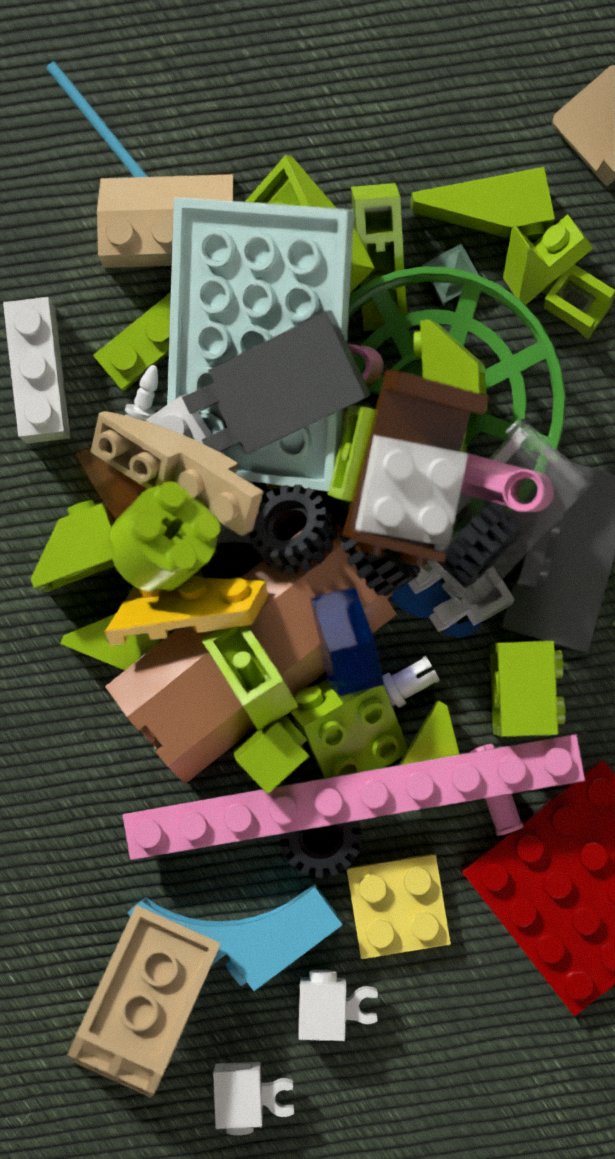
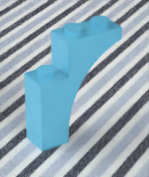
[128,883,343,991]

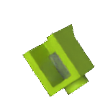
[542,264,615,340]

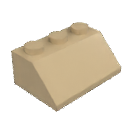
[97,175,234,268]

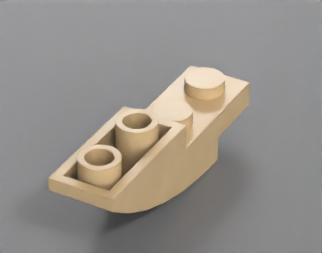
[91,411,263,536]

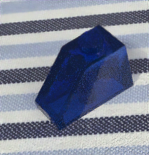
[310,587,384,697]

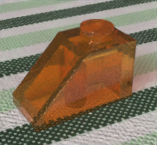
[76,445,148,521]

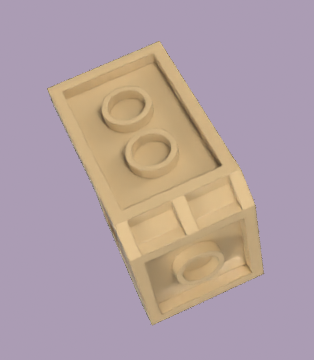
[68,905,221,1098]

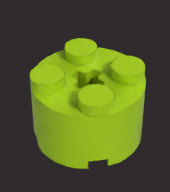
[109,481,220,592]

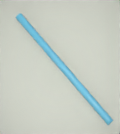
[46,62,148,178]

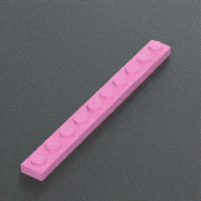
[123,734,585,860]

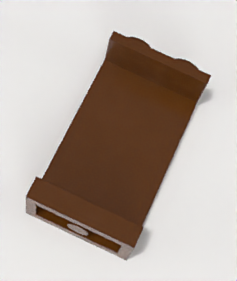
[343,370,489,567]

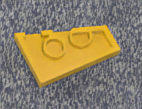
[105,576,269,646]

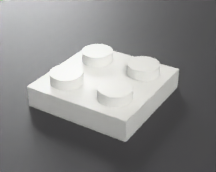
[355,435,468,546]

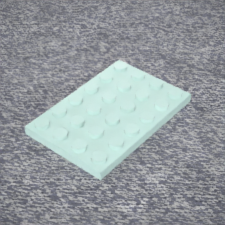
[167,197,354,491]

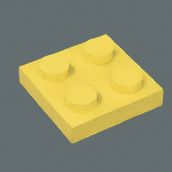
[347,853,451,959]

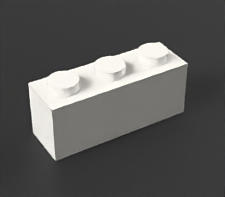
[3,297,70,444]

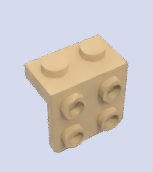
[552,65,615,187]

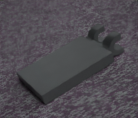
[182,310,371,454]

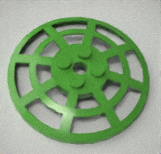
[327,267,566,538]

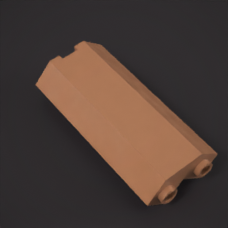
[105,524,396,784]

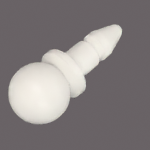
[125,365,158,422]

